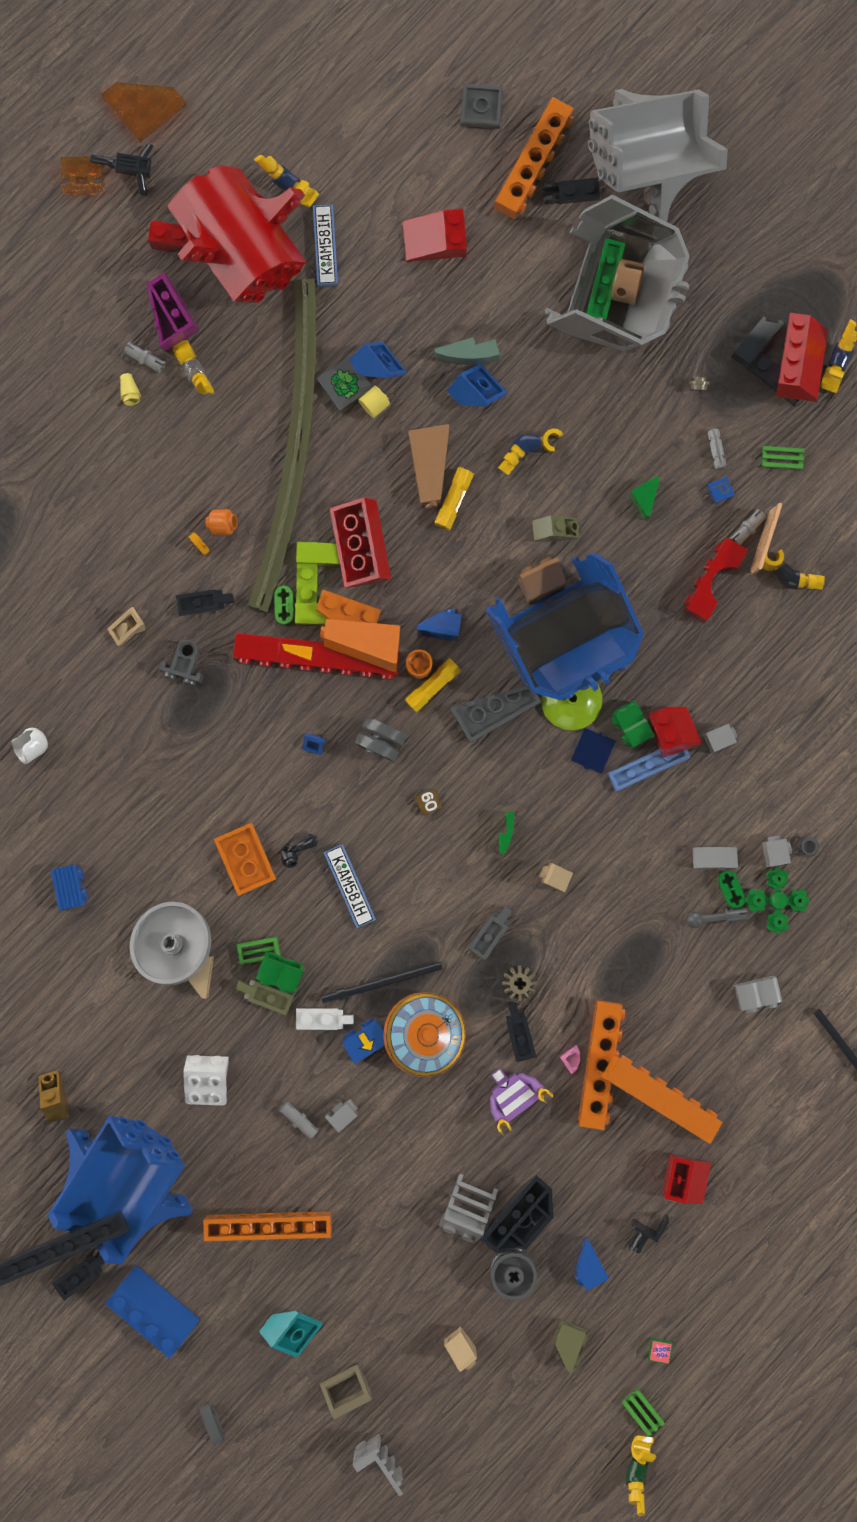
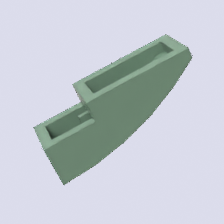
[434,337,500,365]

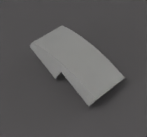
[693,847,738,869]

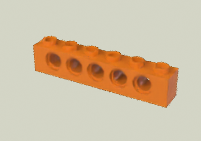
[494,97,575,220]
[578,1000,625,1130]
[203,1211,332,1241]

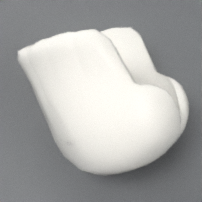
[12,728,48,764]

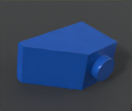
[574,1237,609,1291]

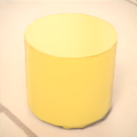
[358,386,390,418]

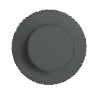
[798,837,819,857]

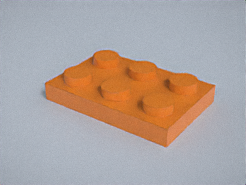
[214,823,276,896]

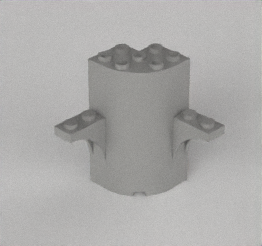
[588,89,728,222]

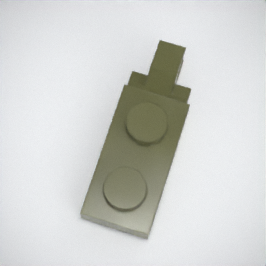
[236,980,294,1016]

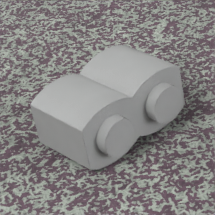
[734,976,782,1013]

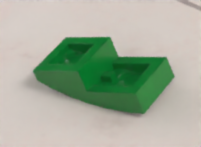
[498,812,514,854]

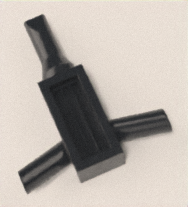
[90,144,154,196]

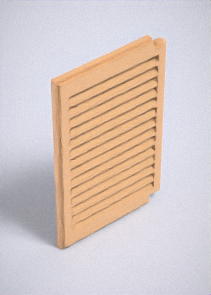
[750,503,782,575]

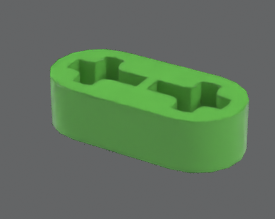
[274,586,294,625]

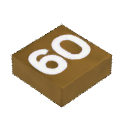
[415,789,442,816]

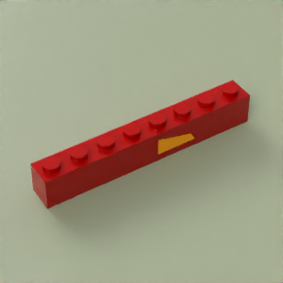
[233,633,400,680]

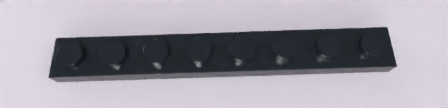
[0,1210,130,1286]

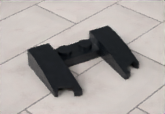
[731,317,826,407]

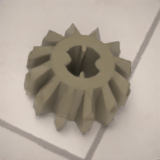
[502,965,537,1001]

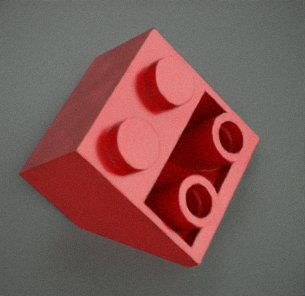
[662,1153,711,1204]

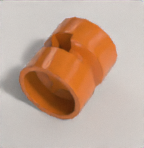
[406,649,432,679]

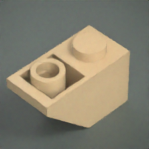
[539,863,573,892]
[444,1327,477,1372]

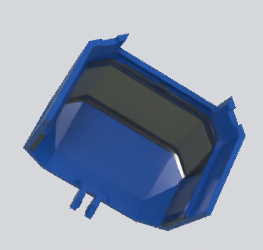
[485,552,644,700]

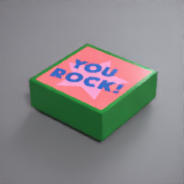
[648,1338,673,1364]

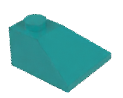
[259,1311,323,1358]

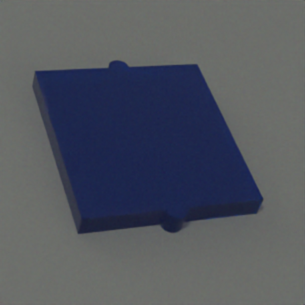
[571,728,616,774]

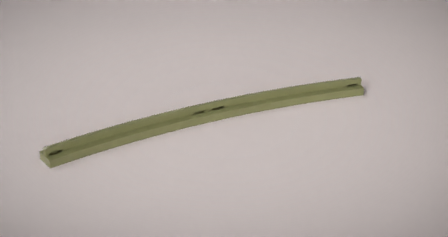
[248,277,316,613]

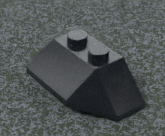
[480,1175,553,1254]

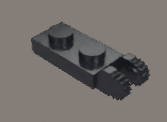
[542,178,600,204]

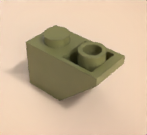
[532,515,579,542]
[554,1319,588,1373]

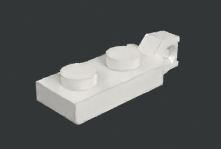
[296,1008,354,1030]

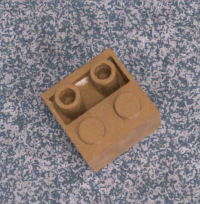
[518,557,567,603]

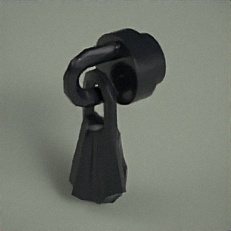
[280,834,318,868]

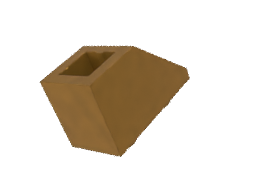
[39,1070,69,1123]

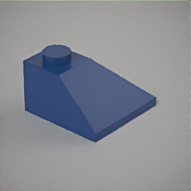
[349,341,407,378]
[447,363,508,407]
[417,609,462,642]

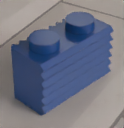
[50,865,89,911]

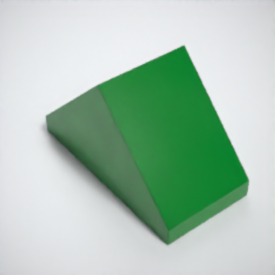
[629,476,660,520]

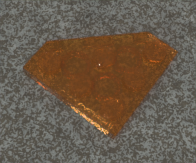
[101,82,187,143]

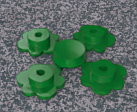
[745,867,810,934]

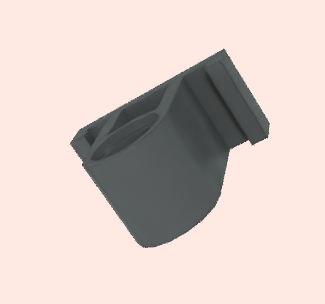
[159,640,204,686]

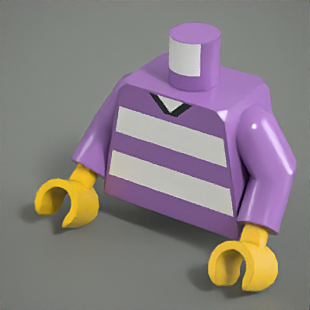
[490,1068,553,1135]

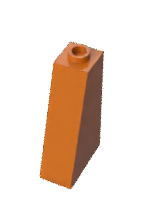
[320,619,400,672]

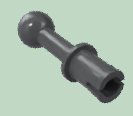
[687,908,748,928]

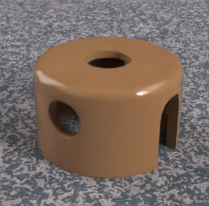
[612,259,645,305]

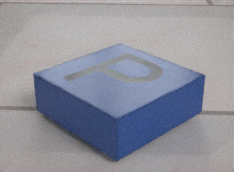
[707,477,734,504]

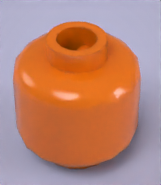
[205,509,238,536]

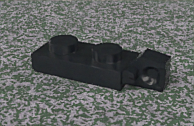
[176,589,235,617]
[506,1002,536,1062]
[52,1255,105,1301]

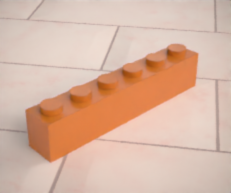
[601,1055,723,1144]

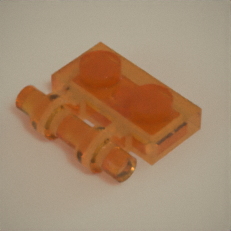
[61,156,104,195]

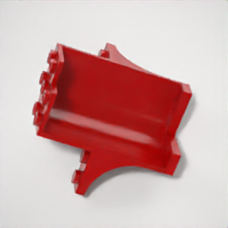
[167,166,306,303]

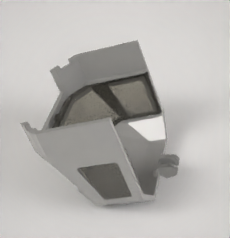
[545,195,690,351]

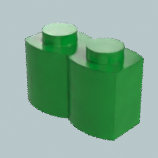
[611,700,654,749]
[256,952,305,993]

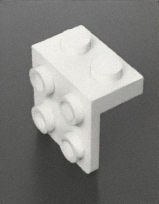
[183,1055,229,1105]

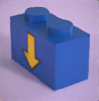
[342,1018,384,1064]

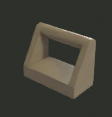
[320,1364,372,1419]

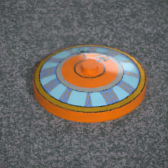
[383,992,466,1077]

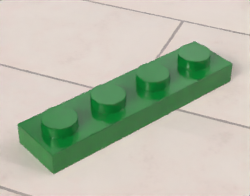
[586,238,625,322]

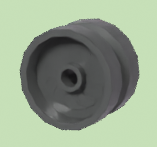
[354,717,407,763]
[490,1250,537,1300]

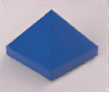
[302,734,325,755]

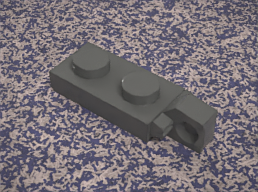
[468,905,512,961]

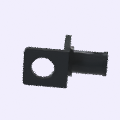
[629,1214,669,1254]

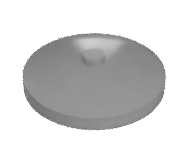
[130,902,211,985]

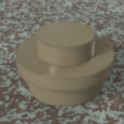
[689,377,710,390]

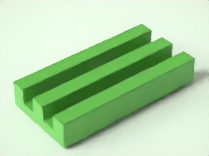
[761,446,804,470]
[236,937,281,965]
[622,1388,665,1437]

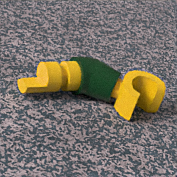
[626,1436,656,1516]

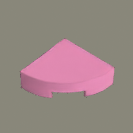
[560,1045,580,1074]

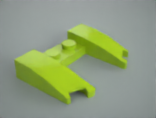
[295,542,340,626]

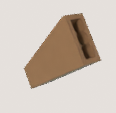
[408,424,449,509]

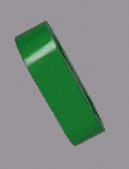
[717,871,745,908]

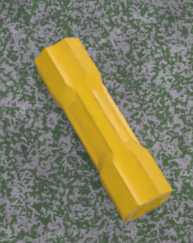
[434,467,474,531]
[405,658,461,713]

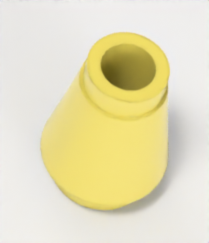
[120,373,141,406]

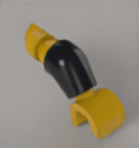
[762,549,825,590]

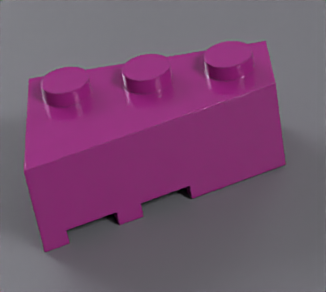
[147,273,200,352]

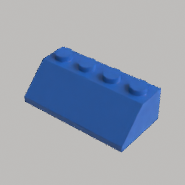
[105,1265,200,1359]

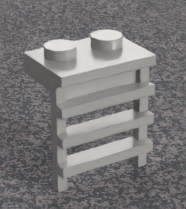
[438,1174,498,1242]
[353,1434,403,1496]

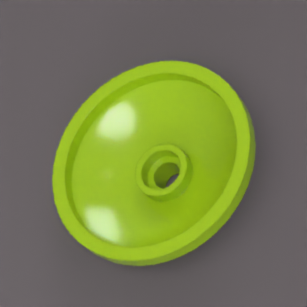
[541,685,602,731]

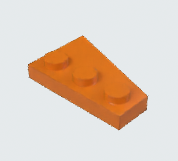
[316,590,381,623]

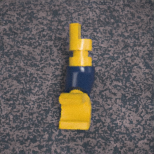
[254,155,319,208]
[820,319,857,393]
[498,429,563,475]

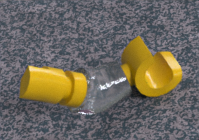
[172,340,214,394]

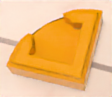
[189,532,210,556]

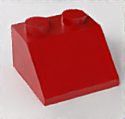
[648,707,702,758]

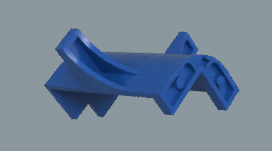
[48,1116,193,1264]

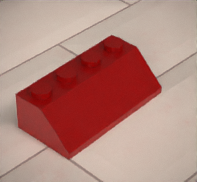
[776,313,828,402]
[330,497,391,588]

